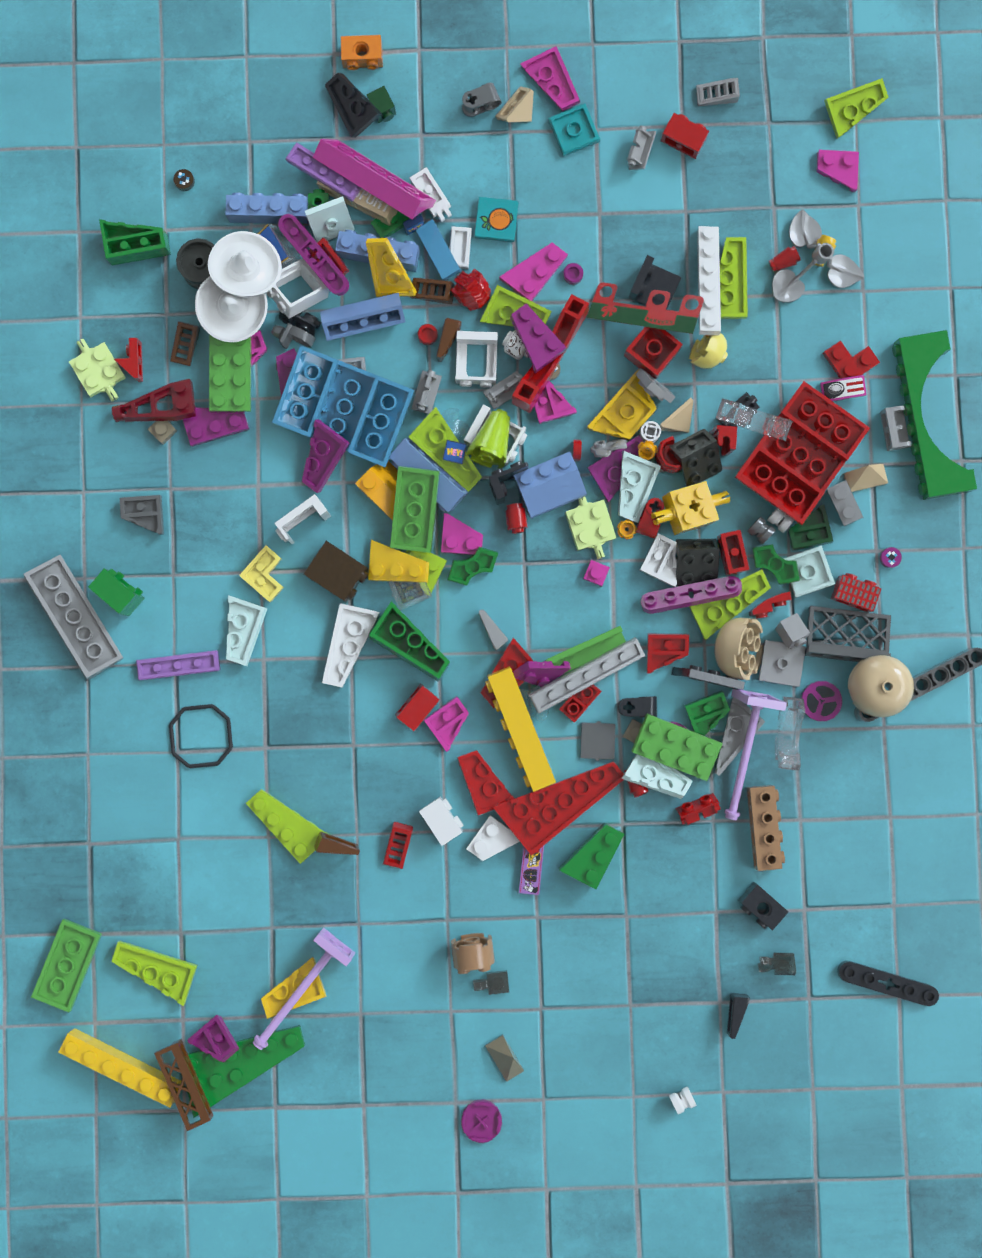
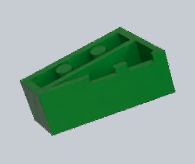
[99,219,171,266]

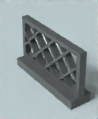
[805,606,891,662]

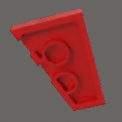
[480,637,533,708]
[457,750,514,815]

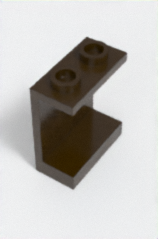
[304,540,369,602]

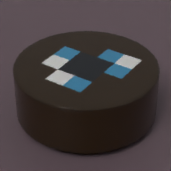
[173,169,195,191]

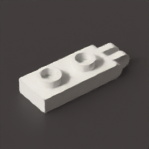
[410,167,452,222]

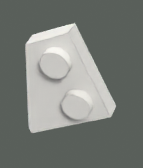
[640,533,677,587]
[466,815,520,861]

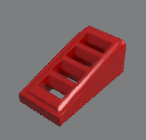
[383,822,413,869]

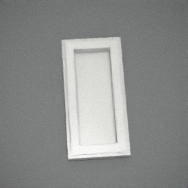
[450,226,472,269]

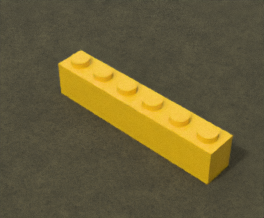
[485,666,556,792]
[58,1028,185,1108]

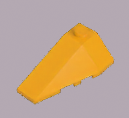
[355,461,398,521]

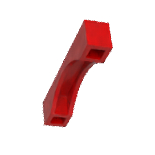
[512,294,589,413]

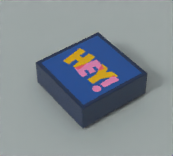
[403,214,424,236]
[443,440,467,464]

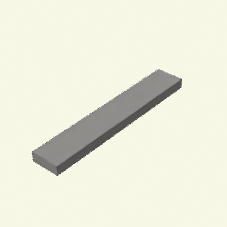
[528,637,645,714]

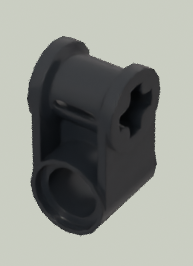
[617,696,657,717]

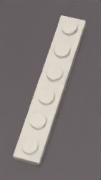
[698,226,721,335]

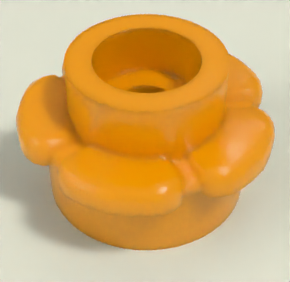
[638,440,658,460]
[617,519,637,539]

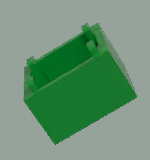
[88,568,145,616]

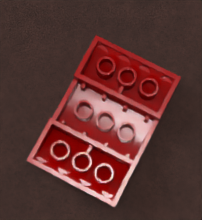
[734,381,870,525]

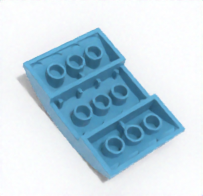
[272,345,415,467]

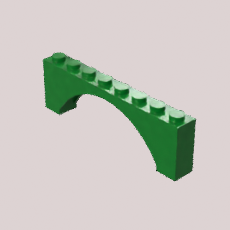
[892,330,977,500]

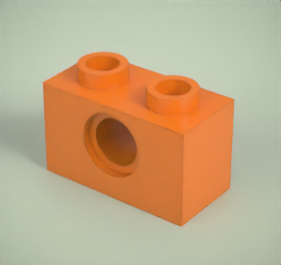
[341,35,383,70]

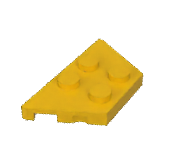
[587,369,657,440]

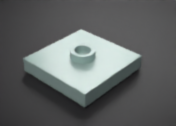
[305,196,355,242]
[784,546,835,598]

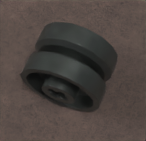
[176,238,215,289]

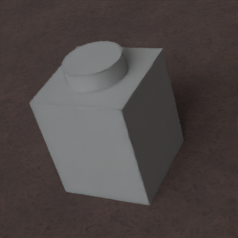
[775,613,810,649]

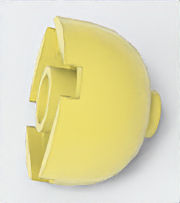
[689,333,728,369]

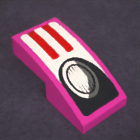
[820,375,867,401]

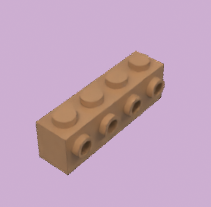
[747,785,785,871]

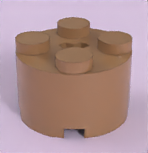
[451,933,495,974]

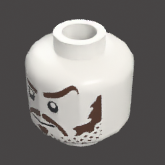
[502,330,527,360]

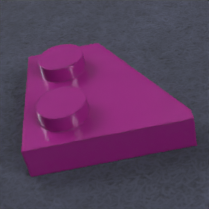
[513,661,571,687]

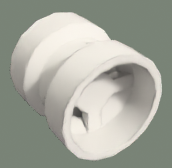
[639,421,661,443]
[767,508,794,533]
[669,1086,697,1115]

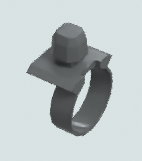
[271,323,316,349]

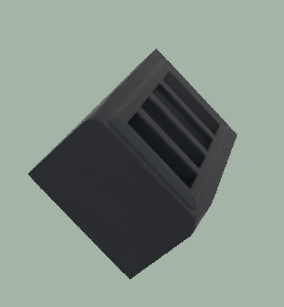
[727,993,750,1039]

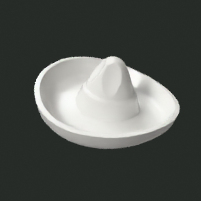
[208,231,282,298]
[195,276,268,342]

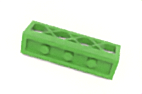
[545,626,626,674]

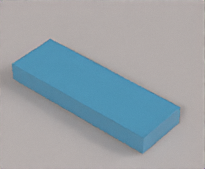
[416,219,461,281]

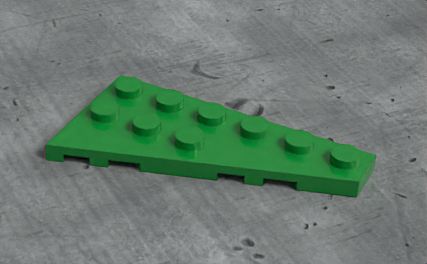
[185,1025,305,1118]

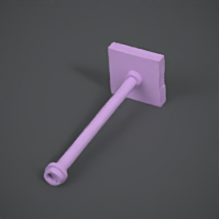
[725,688,787,820]
[253,927,355,1050]

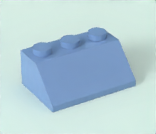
[514,452,587,519]

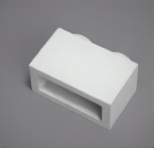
[419,796,464,846]

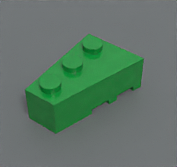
[559,823,624,889]

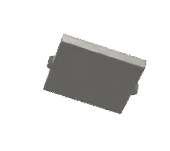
[580,721,615,761]

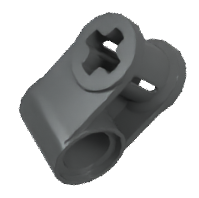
[462,82,502,117]

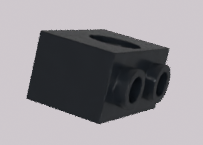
[738,882,788,931]

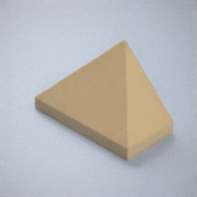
[495,86,534,122]
[660,398,694,433]
[843,464,888,492]

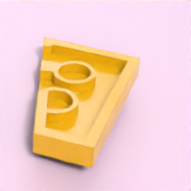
[366,238,417,297]
[368,540,429,583]
[261,957,327,1019]

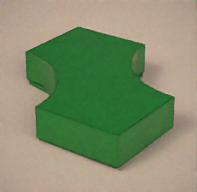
[752,544,800,585]
[447,546,498,586]

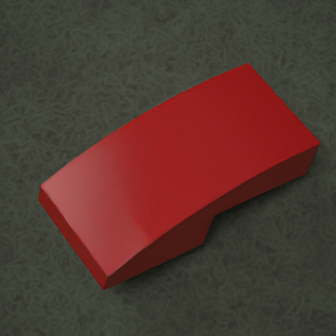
[749,592,791,619]
[559,684,602,723]

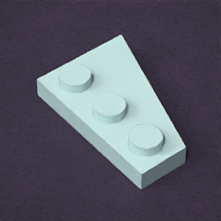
[618,451,661,523]
[226,595,267,666]
[622,754,693,799]

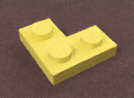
[239,545,284,603]

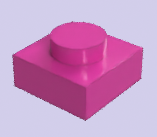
[583,560,610,587]

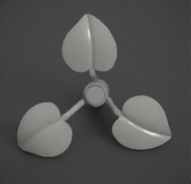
[772,209,864,303]

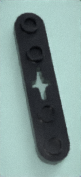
[837,961,939,1006]

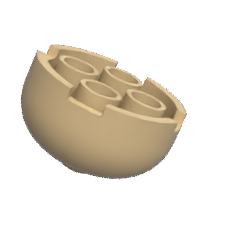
[715,617,764,680]
[848,655,914,717]

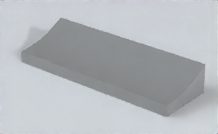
[24,554,123,681]

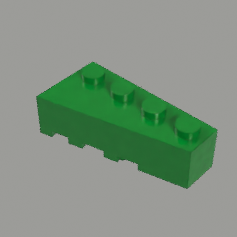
[369,601,450,682]

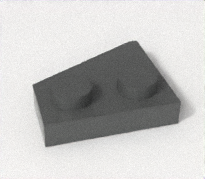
[120,495,164,535]

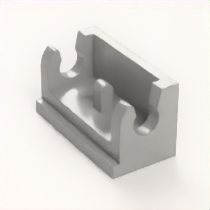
[880,406,911,451]

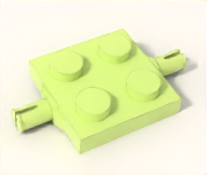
[69,339,126,401]
[565,496,616,559]

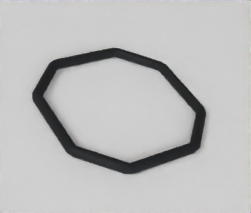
[169,704,233,768]

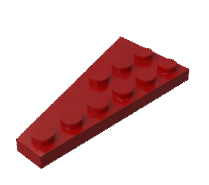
[493,761,624,856]

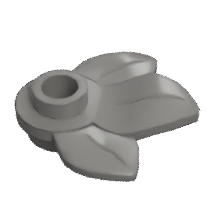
[590,439,627,457]

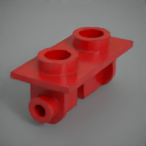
[676,793,721,825]

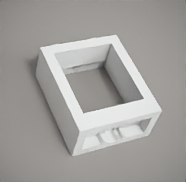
[266,258,329,319]

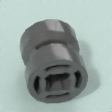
[747,517,776,545]

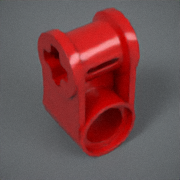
[636,498,664,539]

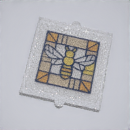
[388,581,432,611]

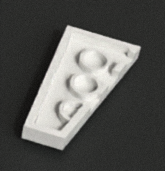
[322,604,380,687]

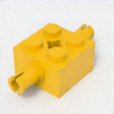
[651,481,730,535]

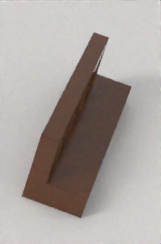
[154,1039,214,1131]

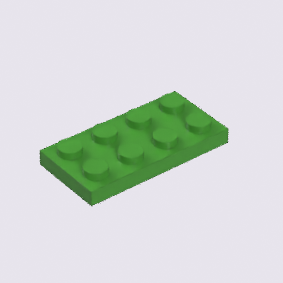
[209,334,251,412]
[390,466,440,553]
[631,713,723,781]
[31,919,102,1012]

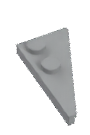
[715,697,765,776]

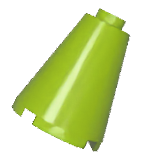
[466,409,510,469]

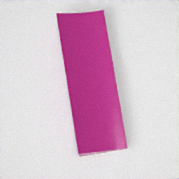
[312,139,436,219]

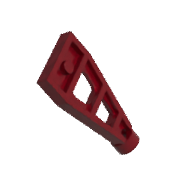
[112,379,196,422]

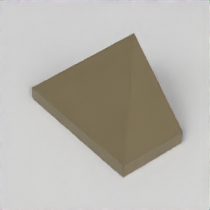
[485,1035,524,1082]

